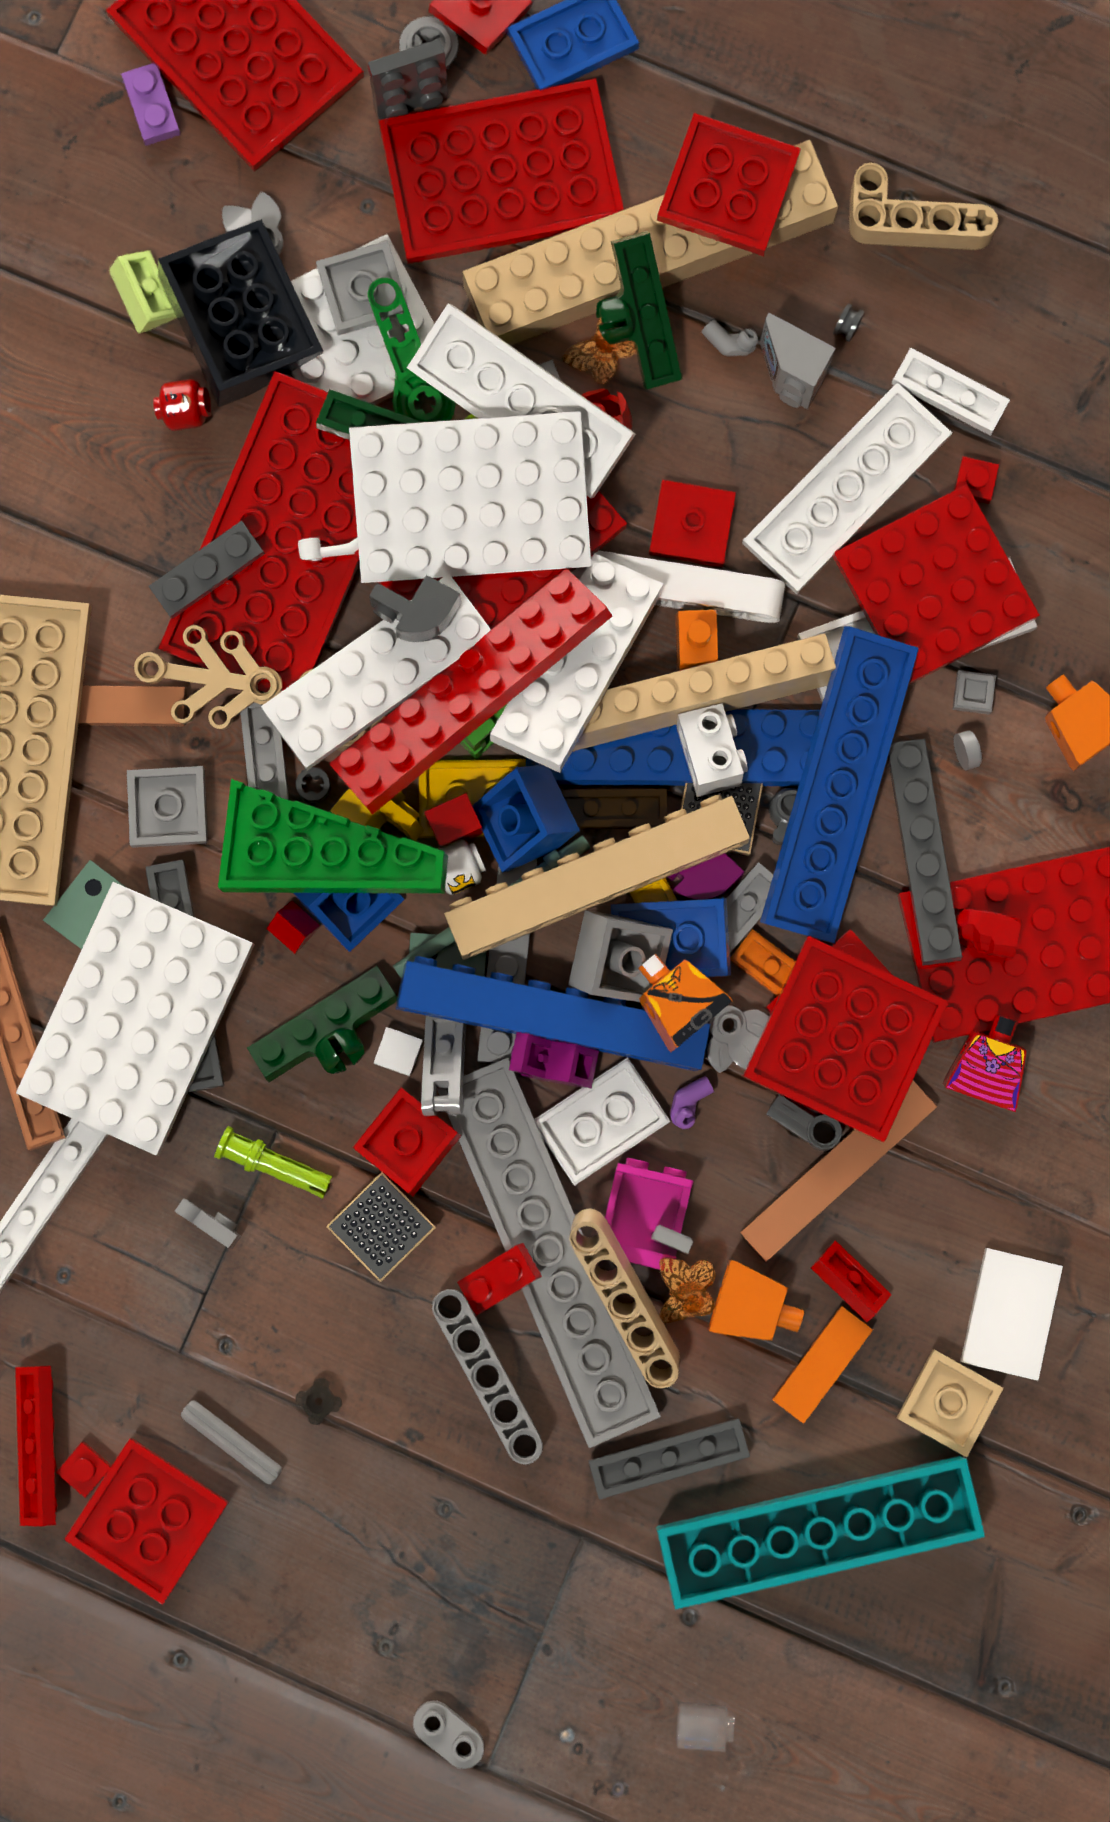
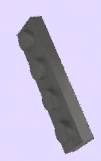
[588,1418,750,1500]

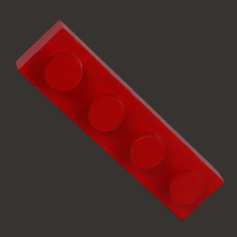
[15,1366,57,1526]

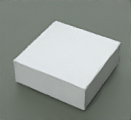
[374,1027,423,1077]

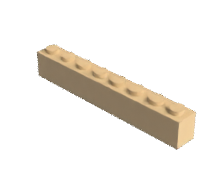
[572,633,836,752]
[444,794,750,960]

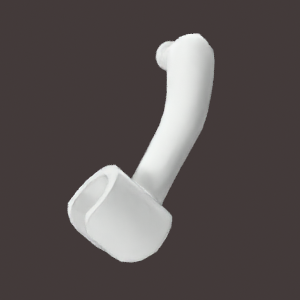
[298,537,359,561]

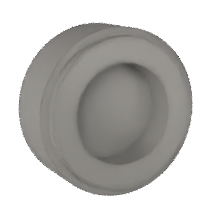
[954,730,982,770]

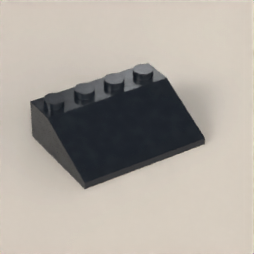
[158,219,323,407]

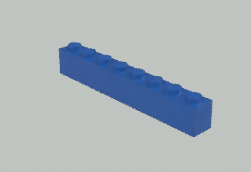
[396,956,710,1071]

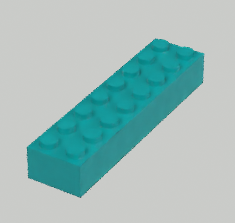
[655,1456,985,1610]

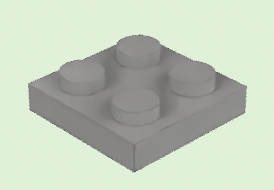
[316,240,409,336]
[127,766,208,848]

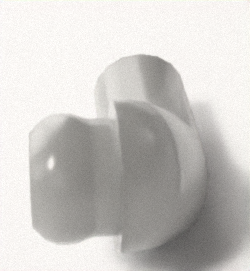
[701,320,758,356]

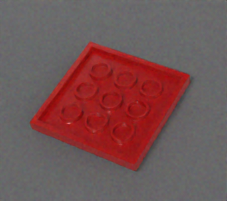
[832,484,1039,685]
[742,936,948,1143]

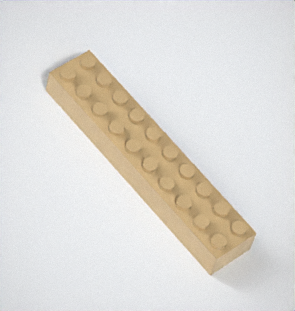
[462,140,838,345]

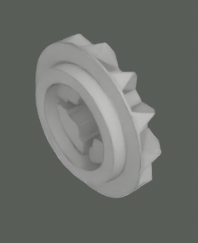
[399,17,458,70]

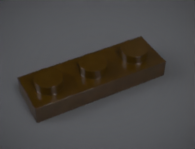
[561,789,667,829]

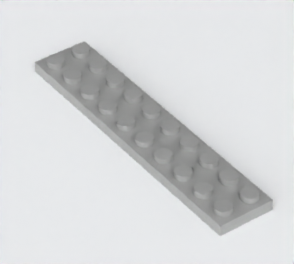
[437,1057,661,1448]

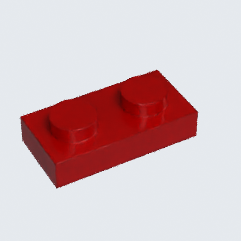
[811,1240,892,1322]
[457,1243,542,1316]

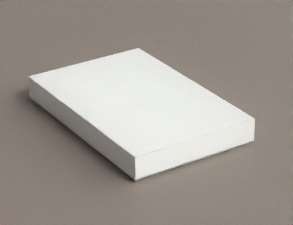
[534,1057,671,1186]
[960,1248,1063,1381]

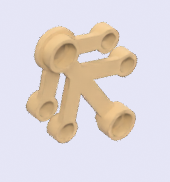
[134,625,283,730]

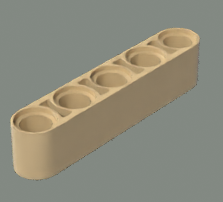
[569,1209,680,1388]

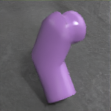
[670,1076,714,1129]

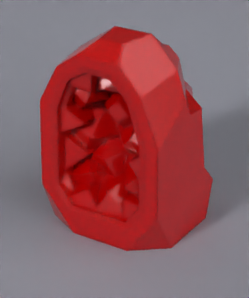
[956,909,1021,959]

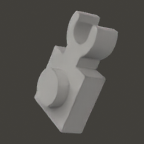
[175,1198,241,1249]

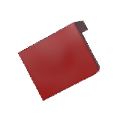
[424,793,483,846]

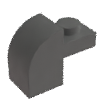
[369,575,461,642]

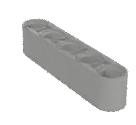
[432,1289,542,1465]

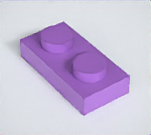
[121,63,181,146]

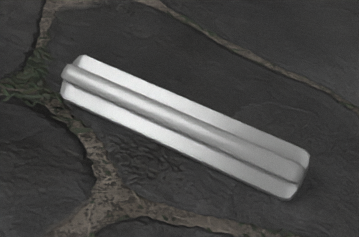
[181,1400,282,1484]

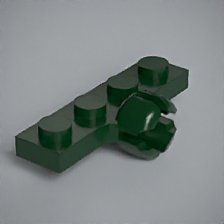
[596,231,683,390]
[316,389,423,440]
[247,966,398,1083]

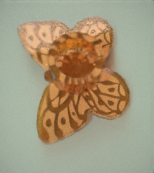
[562,317,636,384]
[659,1258,716,1324]

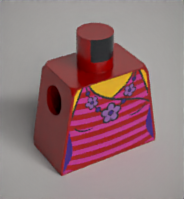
[943,1014,1027,1112]

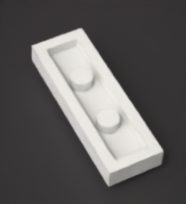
[892,348,1010,436]

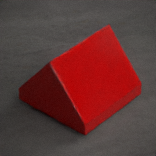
[267,901,321,954]

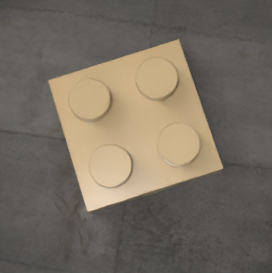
[896,1349,1004,1457]

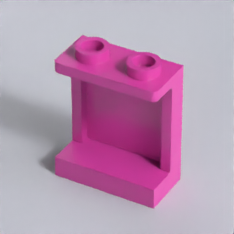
[605,1158,694,1273]

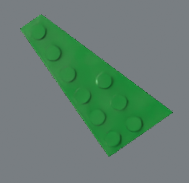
[218,779,448,894]

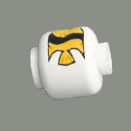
[436,839,486,895]

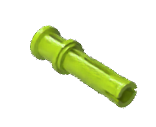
[214,1126,333,1199]

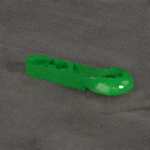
[367,277,456,422]

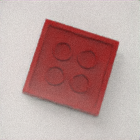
[657,113,801,256]
[64,1438,229,1605]

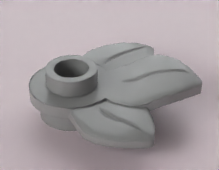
[222,192,283,255]
[706,1005,769,1073]

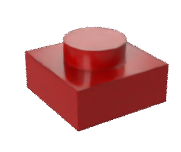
[954,456,999,504]
[56,1442,112,1498]

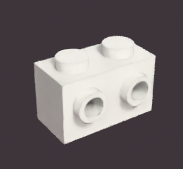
[676,703,748,797]

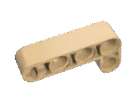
[849,163,998,250]

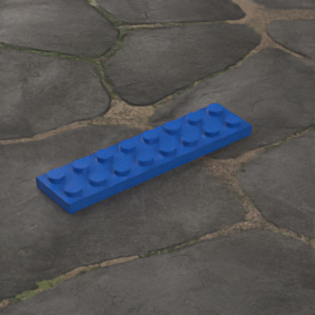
[760,626,919,943]
[526,709,820,786]

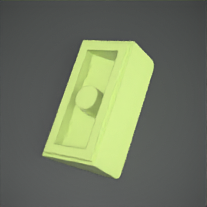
[109,250,177,333]

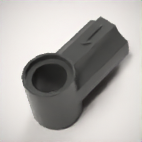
[766,1094,842,1151]

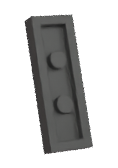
[148,521,265,619]

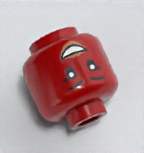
[153,379,211,431]

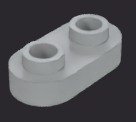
[413,1701,484,1769]

